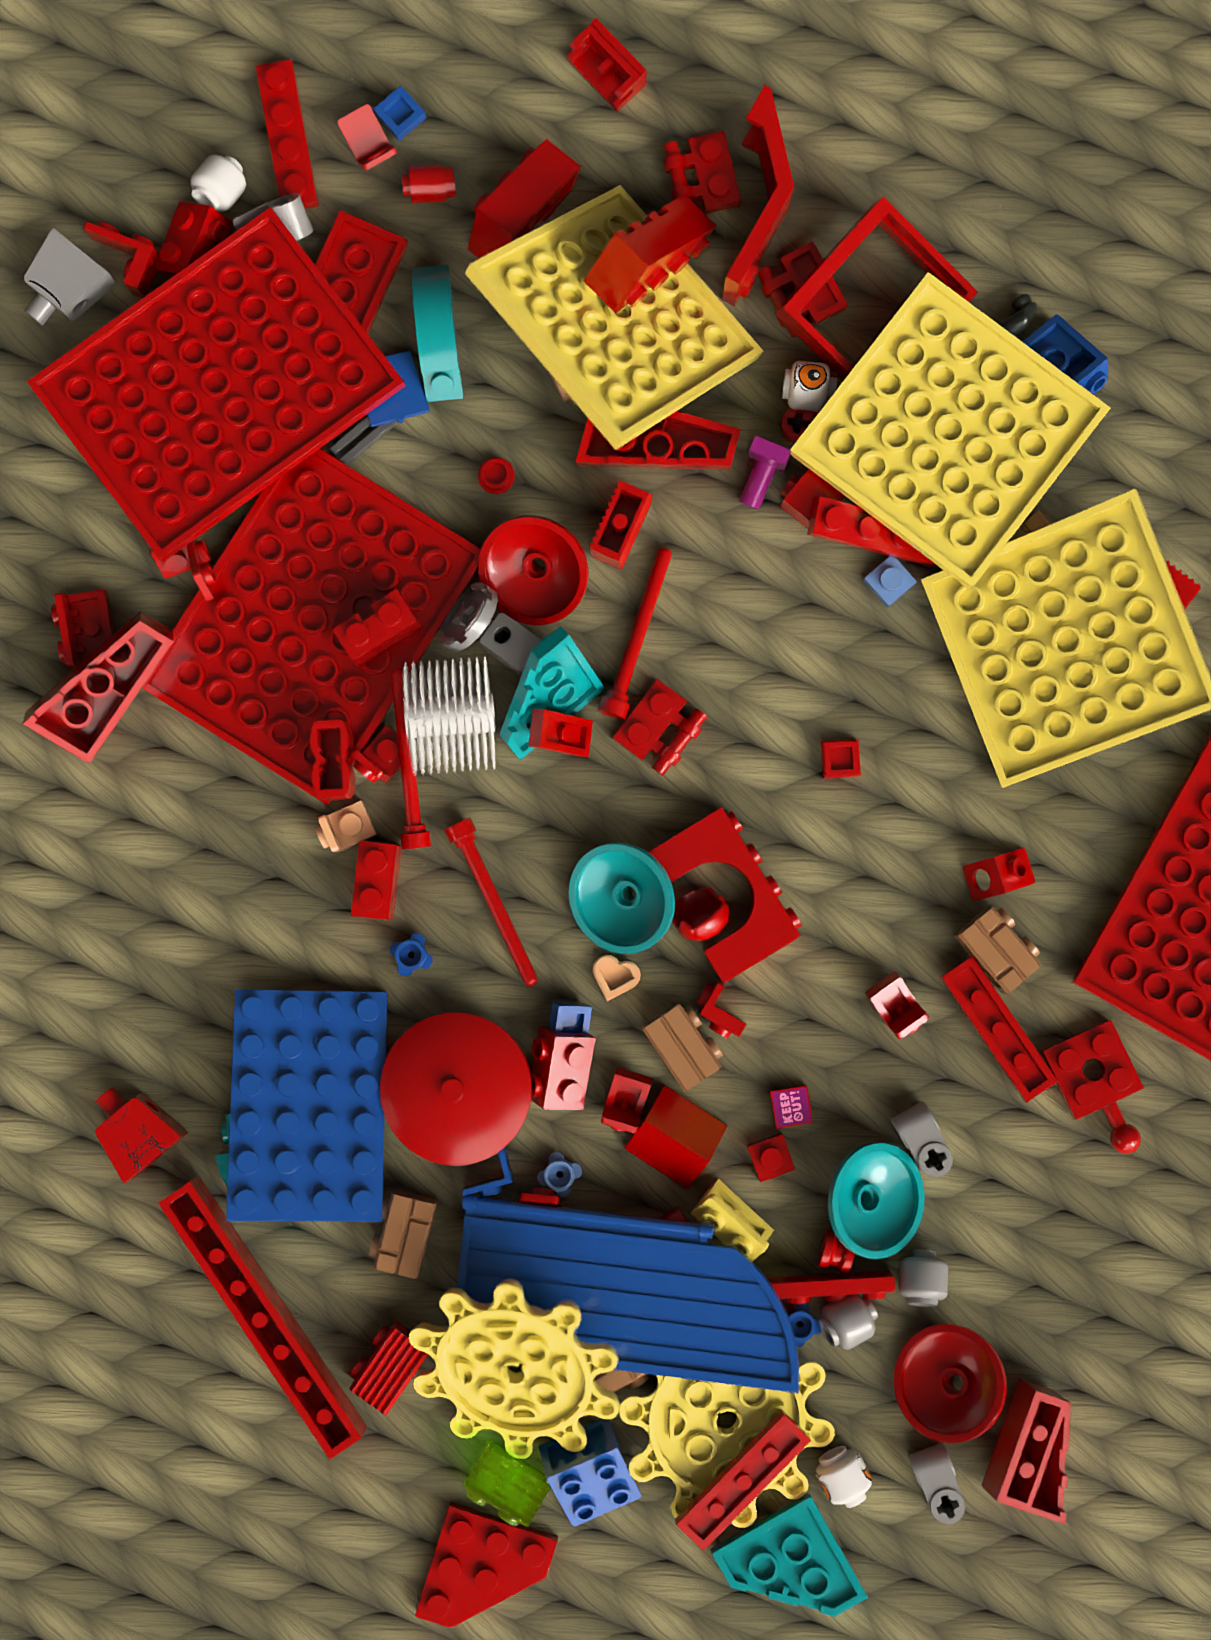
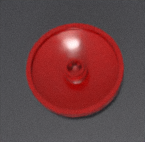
[380,1012,533,1166]

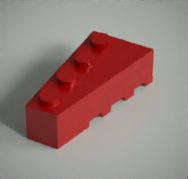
[584,194,716,314]
[576,411,741,470]

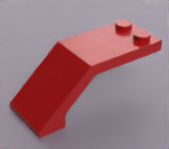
[722,85,794,307]

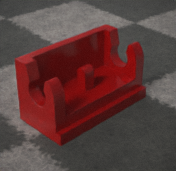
[567,18,647,112]

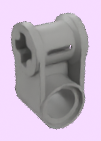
[890,1101,953,1177]
[908,1442,965,1524]

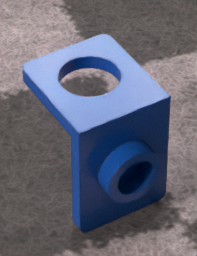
[461,1147,514,1198]

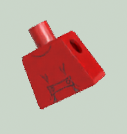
[95,1087,188,1184]

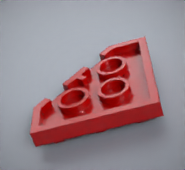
[415,1502,558,1628]

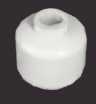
[190,154,246,212]

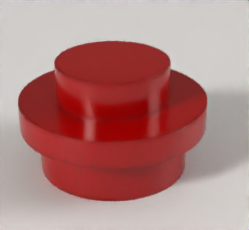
[478,457,515,495]

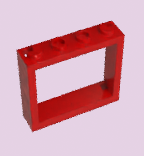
[774,196,978,381]

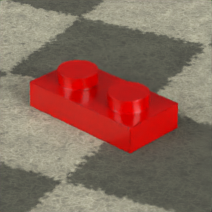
[528,709,593,757]

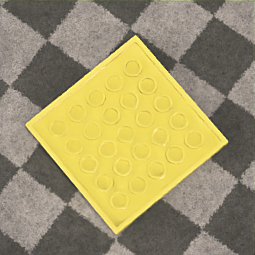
[465,185,763,449]
[790,272,1110,590]
[921,489,1211,788]

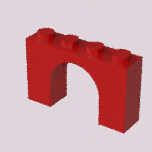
[648,807,802,984]

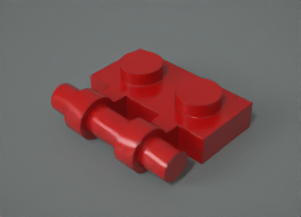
[663,131,741,214]
[757,241,848,338]
[612,679,708,776]

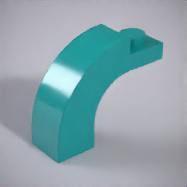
[412,264,463,402]

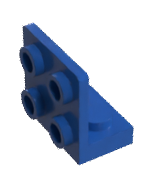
[538,1418,642,1526]

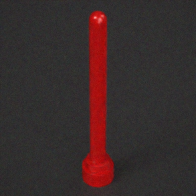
[597,547,672,720]
[391,668,431,849]
[444,817,538,987]

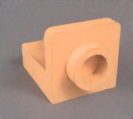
[315,800,378,853]

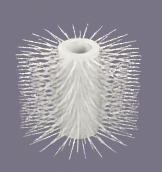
[403,656,495,776]

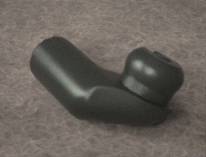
[999,293,1037,336]

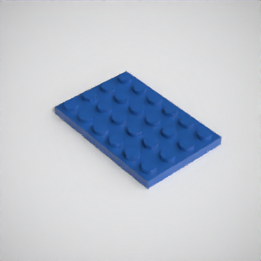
[226,990,387,1222]

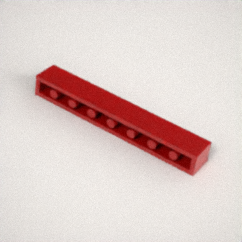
[158,1176,367,1460]

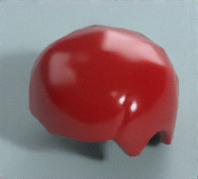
[672,887,729,941]

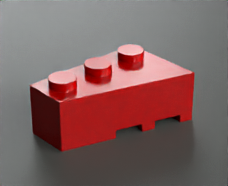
[467,139,581,259]
[981,1378,1071,1525]

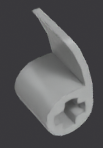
[233,193,313,241]

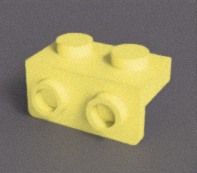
[691,1179,774,1261]

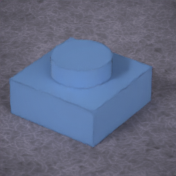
[863,556,917,608]

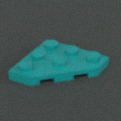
[499,626,605,760]
[711,1492,868,1617]

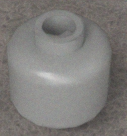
[898,1249,949,1307]
[819,1294,878,1350]

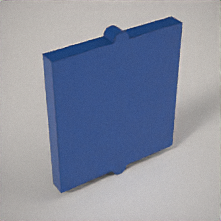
[367,351,430,427]

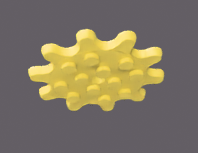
[409,1279,620,1459]
[619,1361,835,1528]

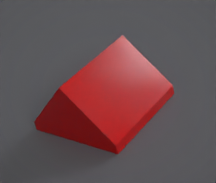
[624,1085,727,1189]

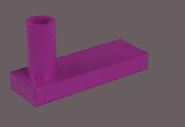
[738,435,791,510]

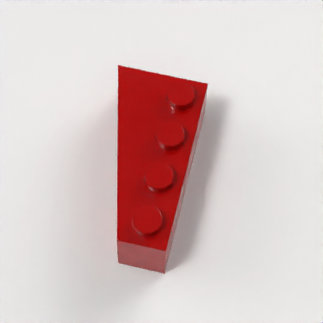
[23,611,173,764]

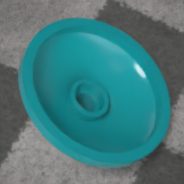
[569,842,675,954]
[828,1142,925,1259]

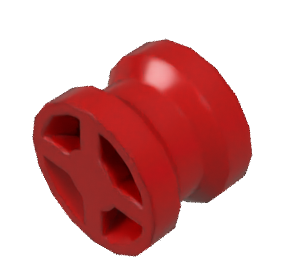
[817,1229,855,1274]

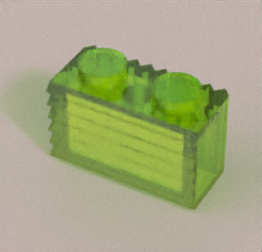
[462,1439,551,1527]

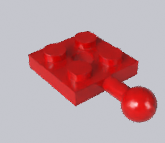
[1041,1020,1145,1154]

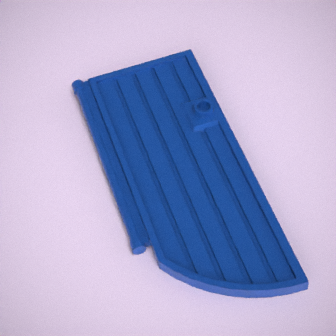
[457,1194,799,1393]

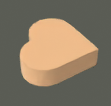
[593,954,641,1001]

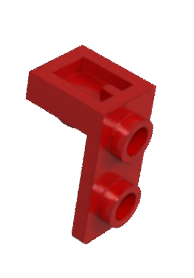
[83,221,159,298]
[148,539,216,601]
[350,725,400,784]

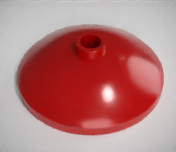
[478,515,589,626]
[894,1324,1006,1443]

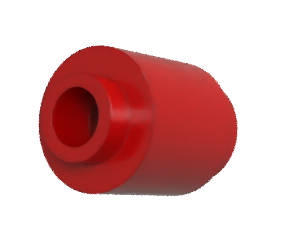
[402,163,455,204]

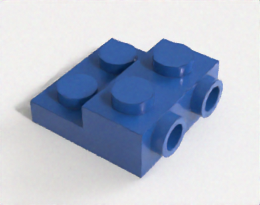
[1023,314,1108,394]

